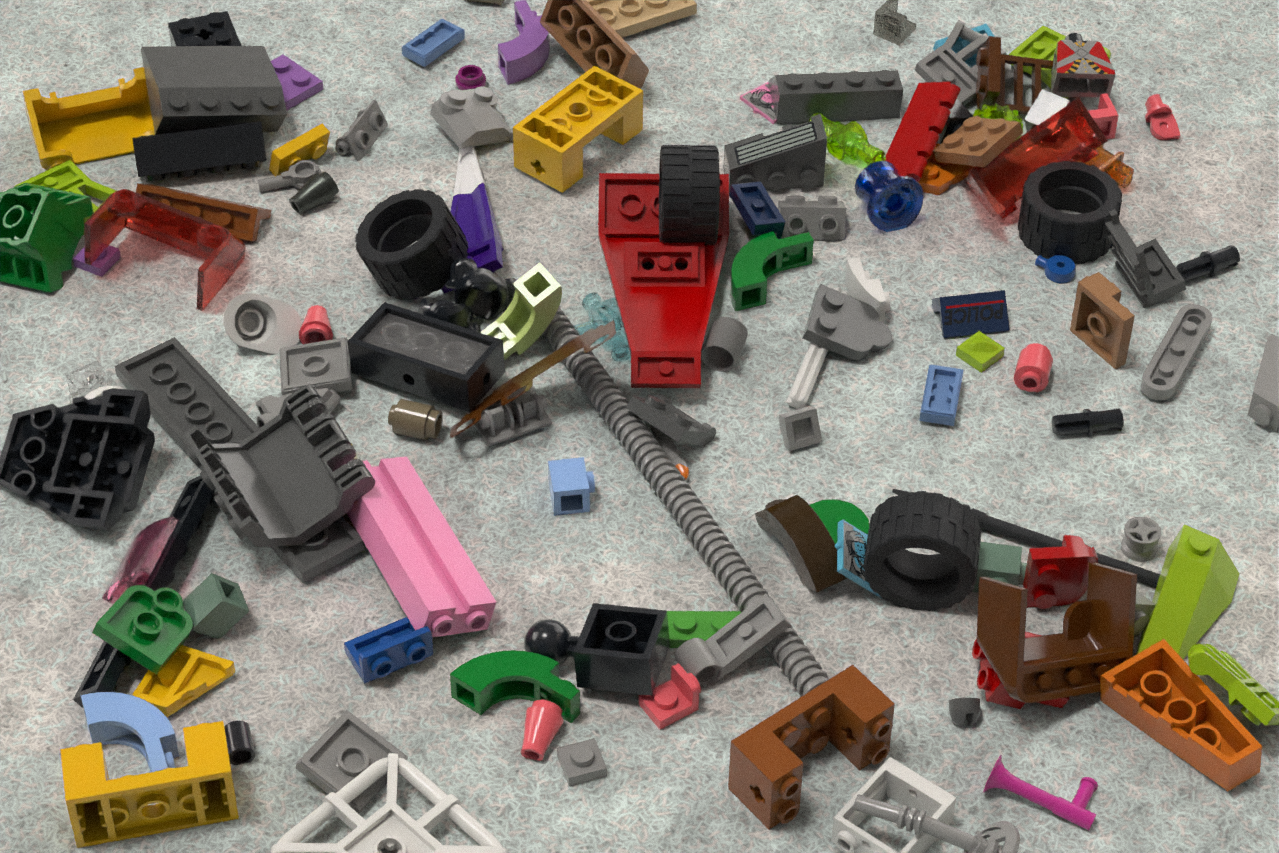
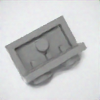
[778,195,846,240]

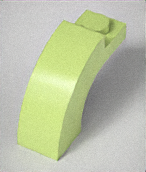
[480,263,562,360]

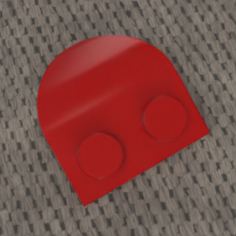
[1023,535,1098,609]

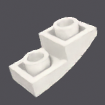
[845,257,890,324]

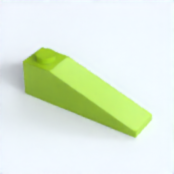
[1136,524,1240,659]

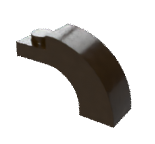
[755,495,847,593]

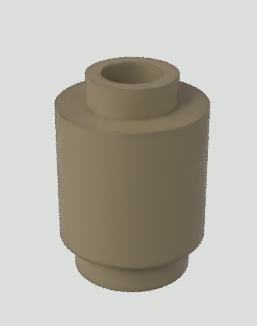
[388,399,443,440]

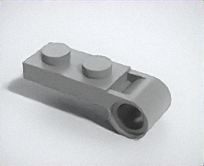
[675,593,790,689]

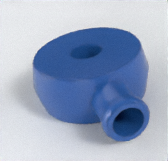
[1035,255,1076,283]

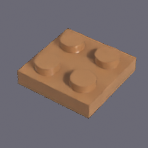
[933,116,1023,167]

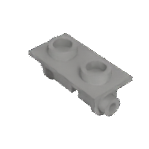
[335,99,388,161]

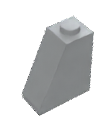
[1247,334,1279,433]

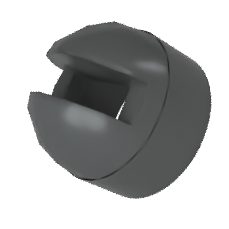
[949,698,981,726]

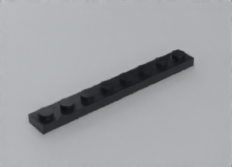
[73,475,215,708]

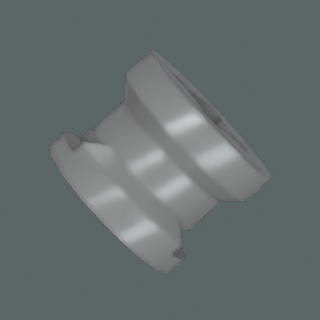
[1121,516,1161,562]

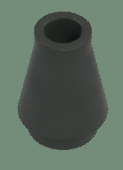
[289,172,339,215]

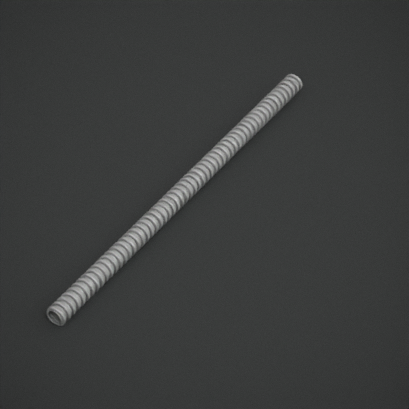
[543,306,829,696]

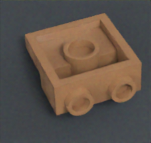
[1070,272,1135,369]

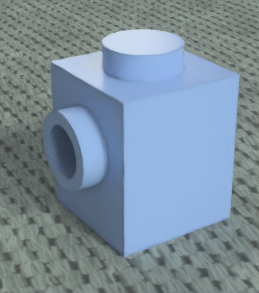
[548,457,595,516]

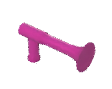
[983,755,1098,831]

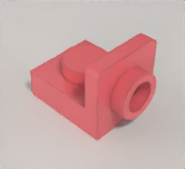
[639,663,701,730]

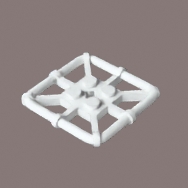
[270,753,508,853]

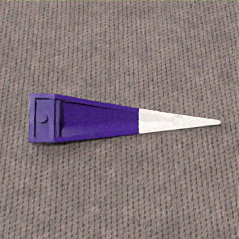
[441,146,504,294]

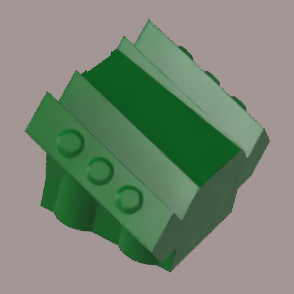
[0,183,94,292]

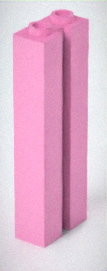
[347,456,497,638]

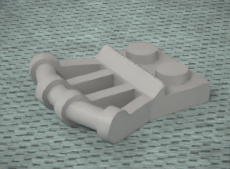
[915,20,1014,106]

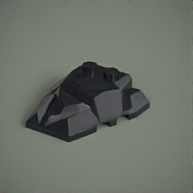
[0,388,155,530]

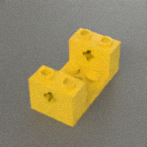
[513,66,643,193]
[60,721,239,848]

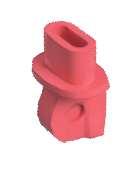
[1145,94,1180,140]

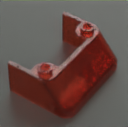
[962,97,1108,219]
[84,189,246,311]

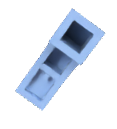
[81,692,179,773]

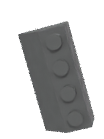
[768,70,903,124]

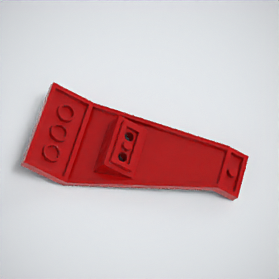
[598,173,729,388]

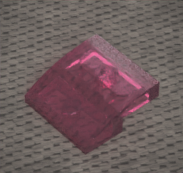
[102,516,178,604]

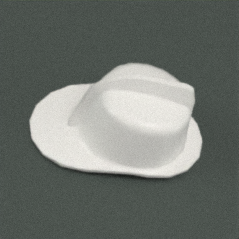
[223,293,302,354]

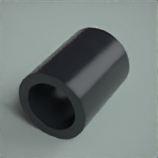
[224,721,255,765]

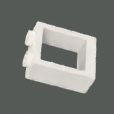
[831,757,956,853]

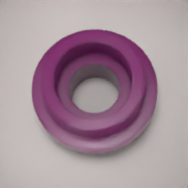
[455,65,486,90]

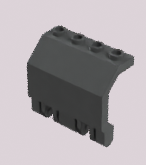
[183,385,375,547]

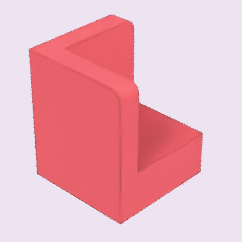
[1074,93,1119,142]

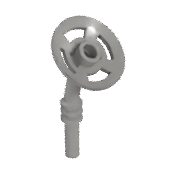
[854,794,1020,853]

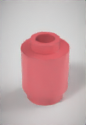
[1014,343,1053,392]

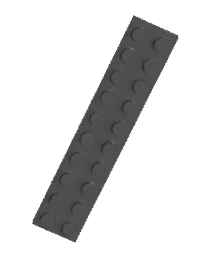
[115,337,365,583]

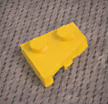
[132,645,235,717]

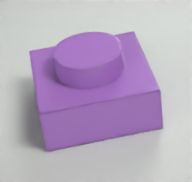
[73,239,121,277]

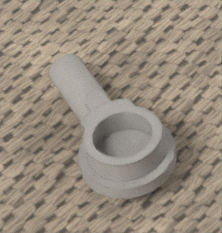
[257,160,322,193]

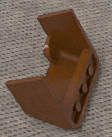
[977,562,1137,703]

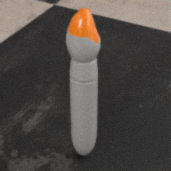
[651,425,689,480]

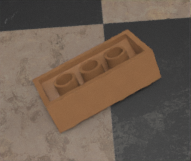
[540,0,649,89]

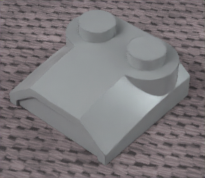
[430,87,513,149]

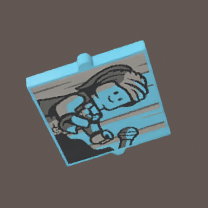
[835,520,881,598]

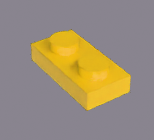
[269,123,330,176]

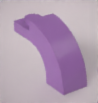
[498,0,550,85]

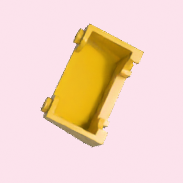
[23,67,155,170]

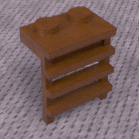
[976,36,1053,117]

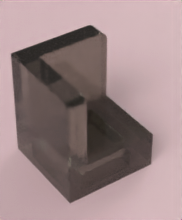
[873,0,916,45]

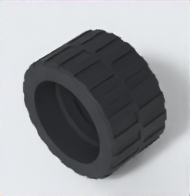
[659,145,720,246]
[1018,161,1122,264]
[355,189,468,300]
[863,491,981,611]

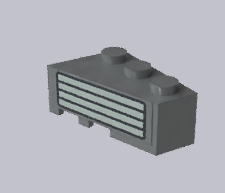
[723,114,827,192]

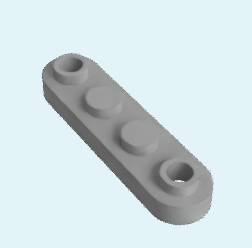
[1141,304,1212,400]

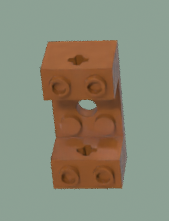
[728,665,895,830]

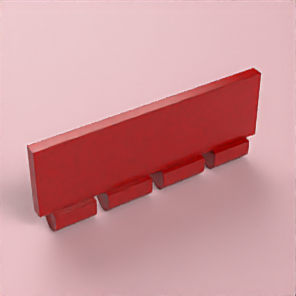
[874,81,961,185]

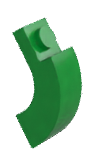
[730,231,814,312]
[450,650,580,723]

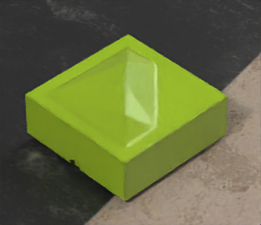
[956,331,1005,373]

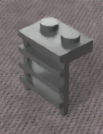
[1105,209,1186,308]

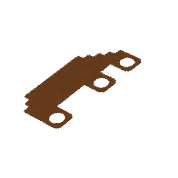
[450,320,616,438]

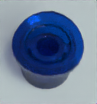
[855,161,924,232]

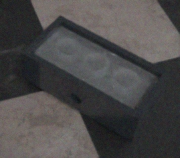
[347,302,505,413]

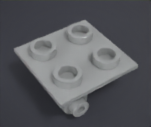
[467,385,552,447]

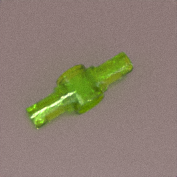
[808,113,886,170]

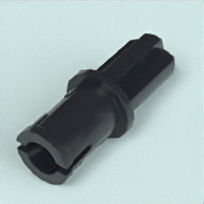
[1176,245,1240,282]
[1051,408,1124,436]

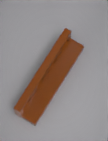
[132,183,272,241]

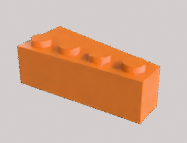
[1100,639,1262,791]

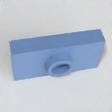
[402,19,465,67]
[919,364,964,426]

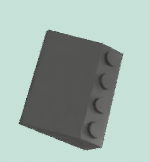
[141,46,287,134]

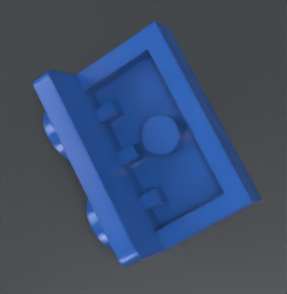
[344,617,434,684]

